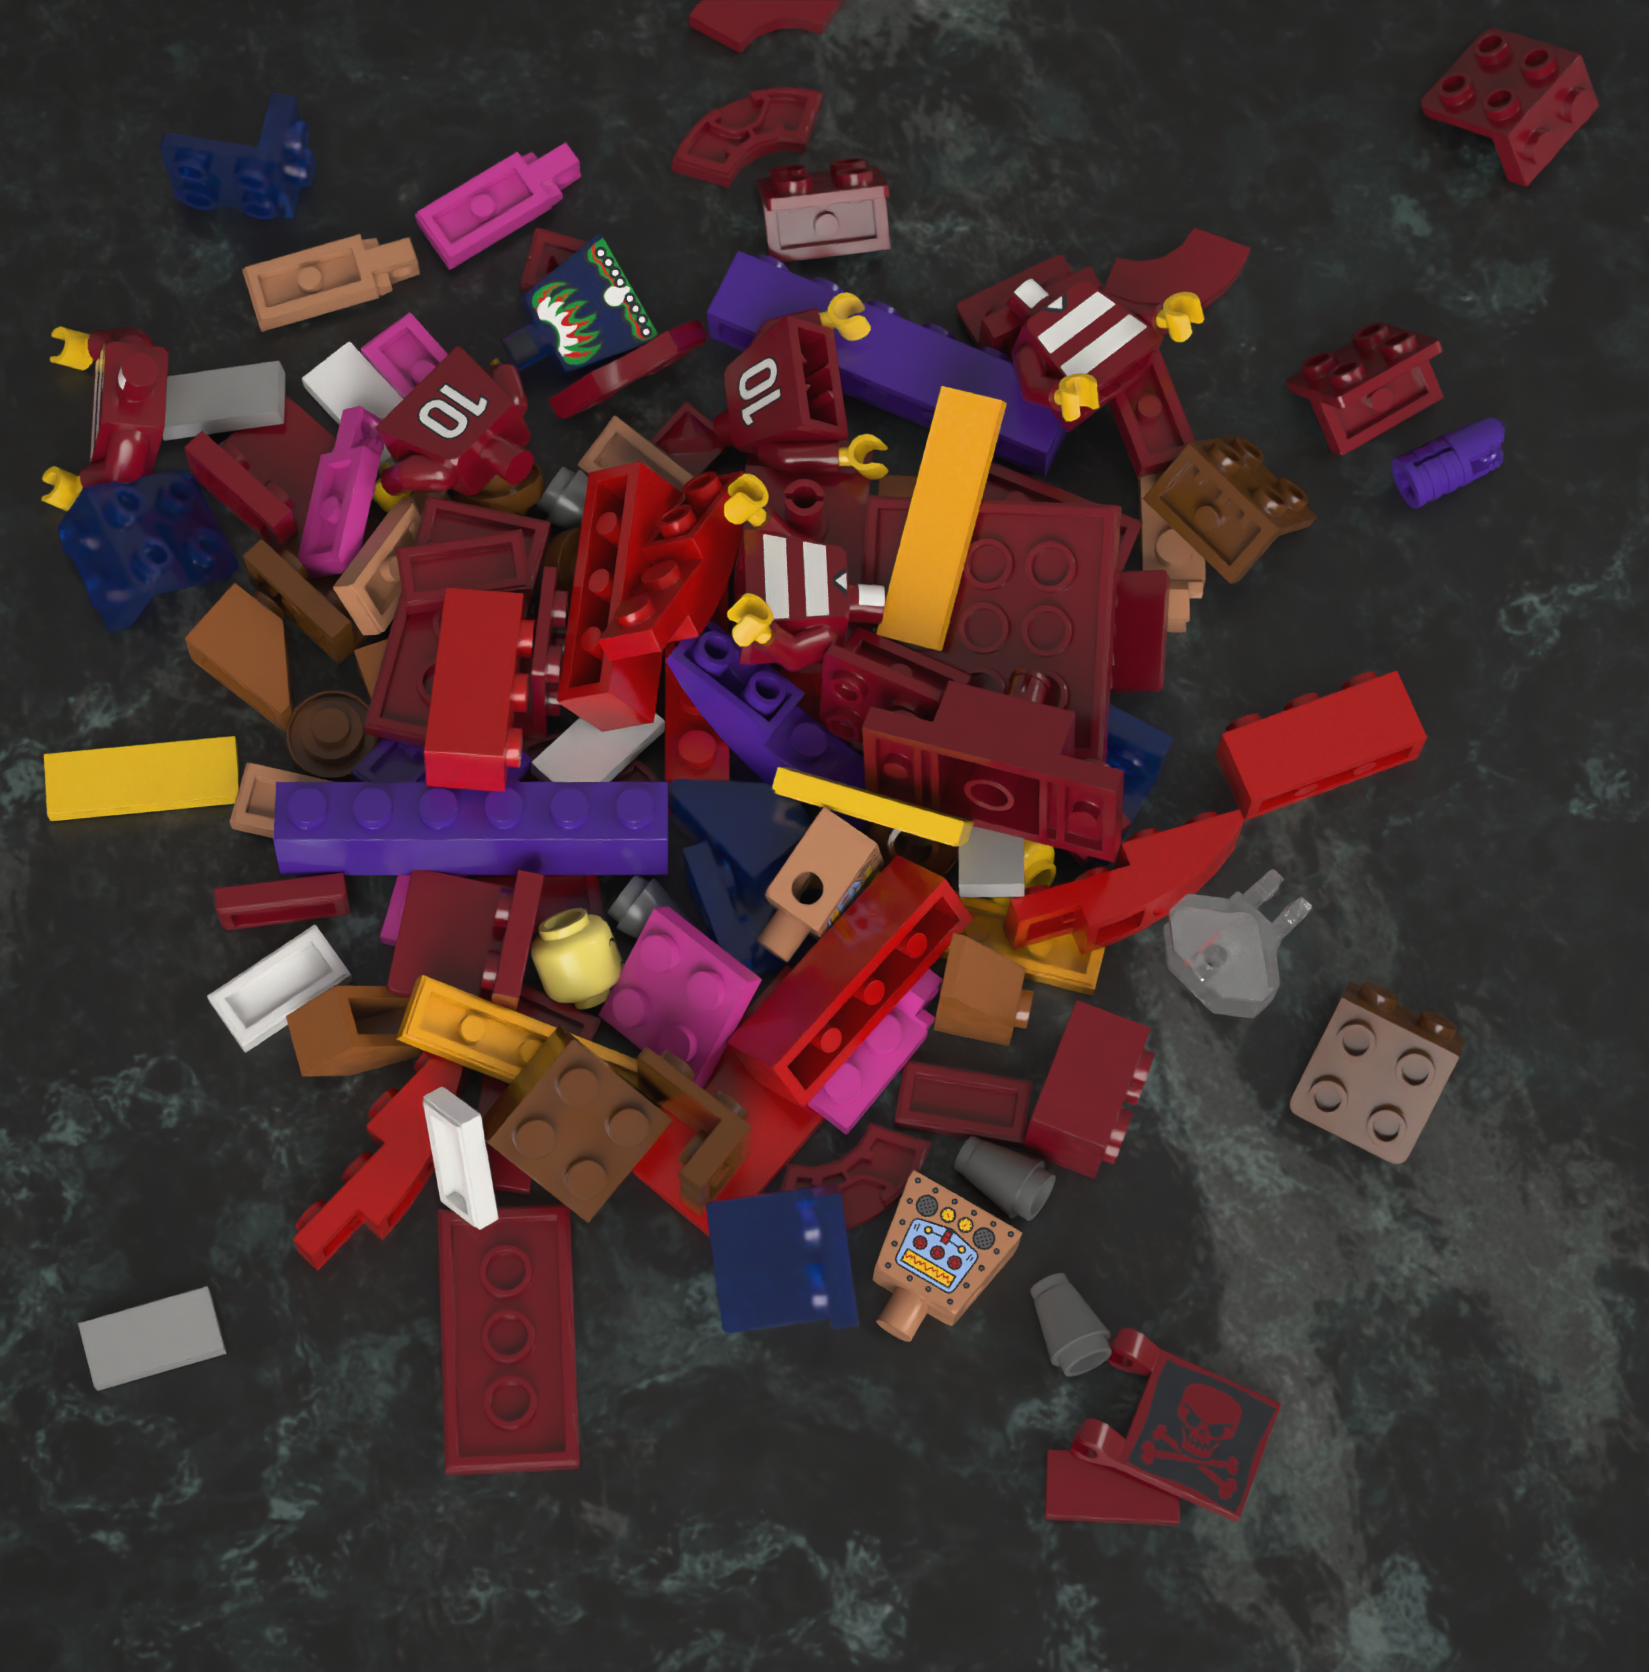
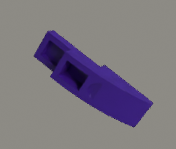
[666,619,868,831]

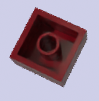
[1022,1000,1156,1179]

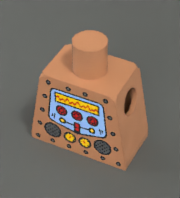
[756,807,885,963]
[873,1170,1022,1342]

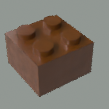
[481,1025,673,1223]

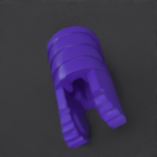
[1391,416,1505,509]

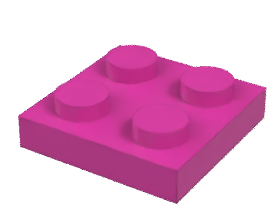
[599,906,762,1087]

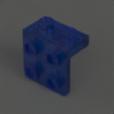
[160,92,316,219]
[57,470,238,632]

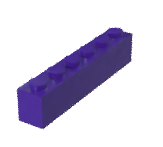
[707,251,1066,477]
[273,782,668,875]

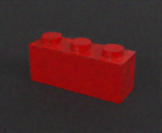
[424,588,536,792]
[1215,671,1427,821]

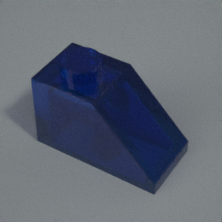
[668,779,811,898]

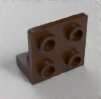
[1142,435,1317,584]
[243,522,376,665]
[637,1047,751,1216]

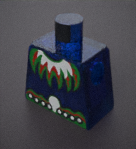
[501,234,659,377]

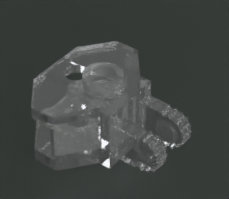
[1163,869,1312,1019]

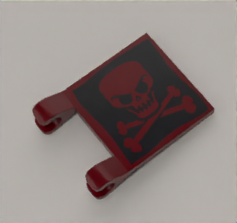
[1071,1328,1281,1522]

